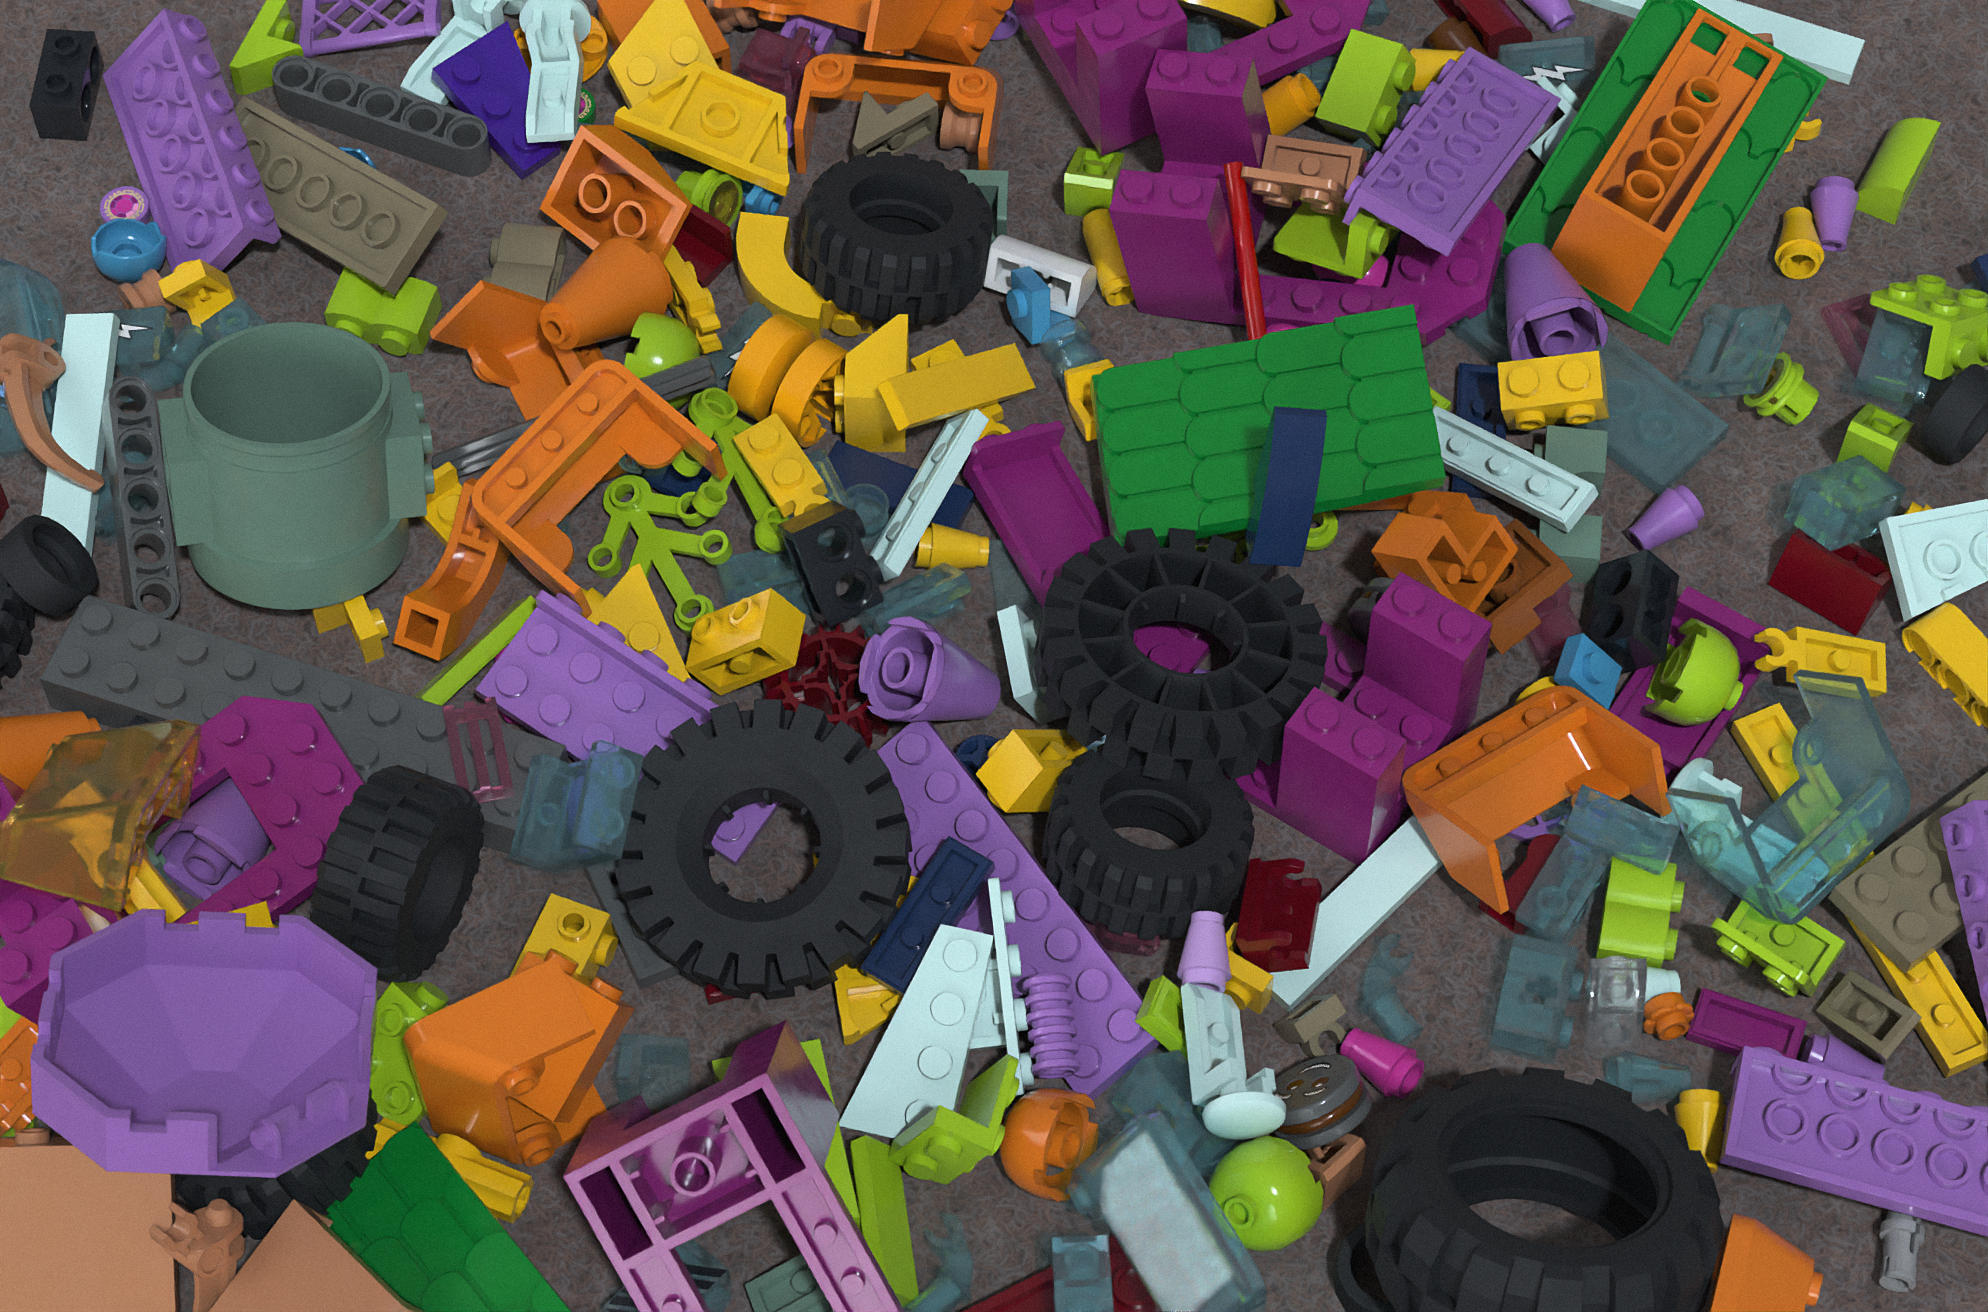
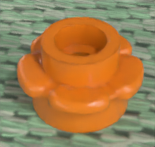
[1642,992,1694,1041]

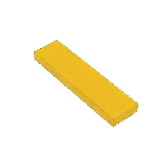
[877,343,1036,431]

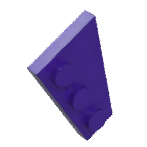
[431,21,561,180]

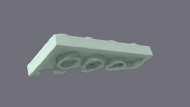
[1878,499,1988,622]
[839,924,995,1140]

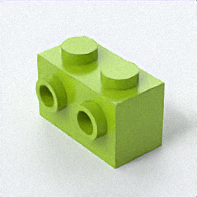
[1314,29,1416,149]

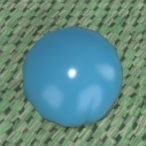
[91,218,167,283]

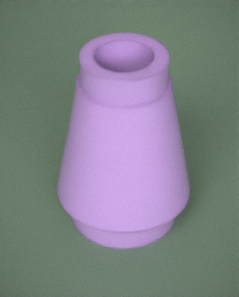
[1177,911,1232,993]

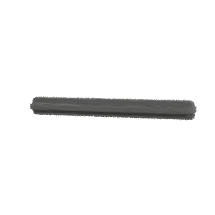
[432,355,716,477]

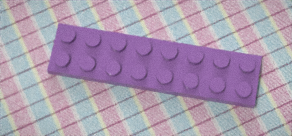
[877,721,1160,1100]

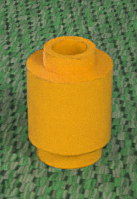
[1262,73,1321,136]

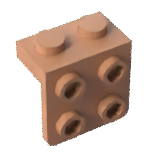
[1240,134,1367,215]

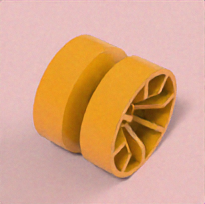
[727,314,849,447]

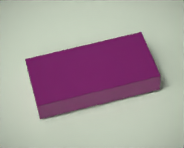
[1686,987,1807,1060]

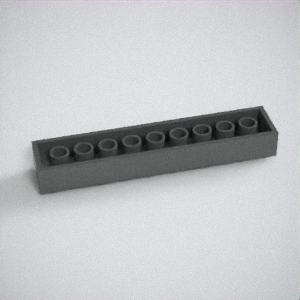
[40,595,571,861]

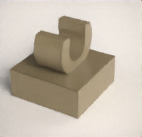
[1273,994,1347,1059]

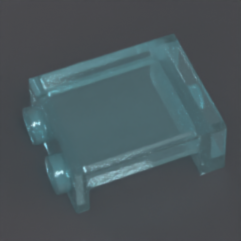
[509,740,644,874]

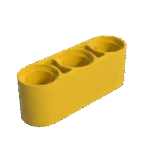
[1901,602,1988,729]

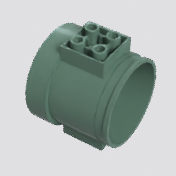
[157,322,435,610]

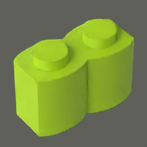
[324,267,442,356]
[1595,853,1685,968]

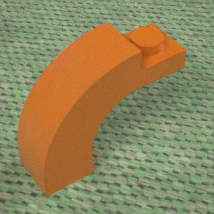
[393,478,511,661]

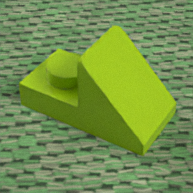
[229,0,304,95]
[1064,147,1125,217]
[1836,402,1914,485]

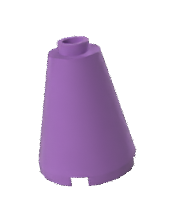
[1504,243,1608,361]
[858,616,1001,722]
[154,776,270,901]

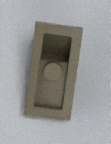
[853,91,939,157]
[1816,969,1922,1065]

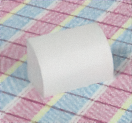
[984,234,1097,318]

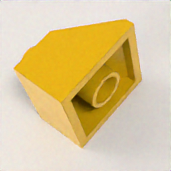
[834,314,909,452]

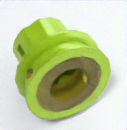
[675,168,743,227]
[1743,352,1819,425]

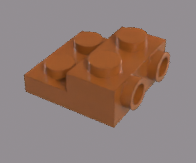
[1475,518,1574,655]

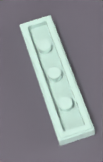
[1433,406,1599,533]
[869,408,989,581]

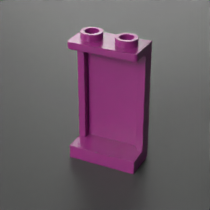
[963,420,1110,609]
[1609,586,1773,789]

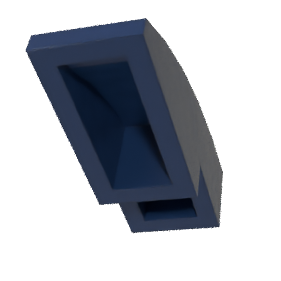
[1245,406,1327,567]

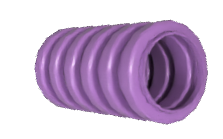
[1022,973,1080,1079]

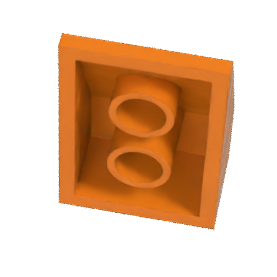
[539,125,693,262]

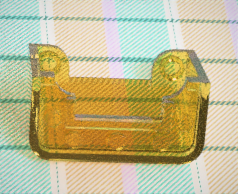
[0,719,201,912]

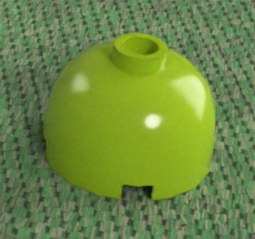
[624,311,701,410]
[1645,618,1743,726]
[1208,1135,1324,1253]

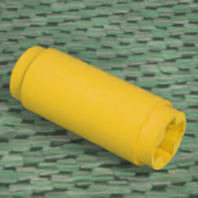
[1082,208,1135,306]

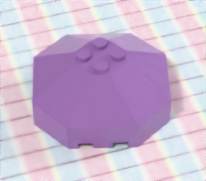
[30,909,378,1178]

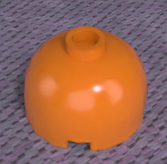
[999,1088,1099,1202]

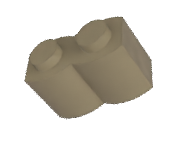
[483,222,567,302]

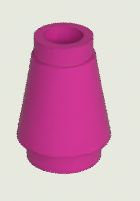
[1340,1028,1425,1099]

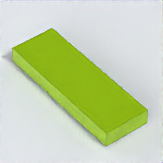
[413,595,537,706]
[850,1135,920,1308]

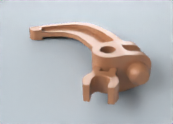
[0,333,105,493]
[149,1199,245,1312]

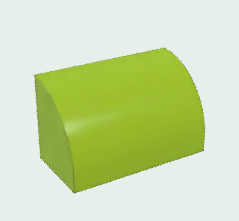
[1856,118,1941,225]

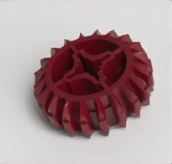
[763,622,892,749]

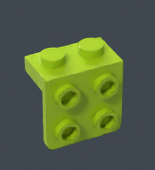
[1273,202,1401,279]
[1869,274,1988,380]
[1711,883,1847,998]
[370,981,449,1127]
[887,1054,1020,1185]

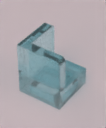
[616,1033,692,1108]

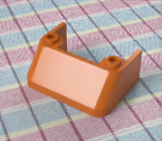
[714,0,944,56]
[794,52,1004,174]
[429,280,640,485]
[472,359,728,619]
[1402,685,1672,914]
[403,956,607,1167]
[1708,1213,1823,1312]

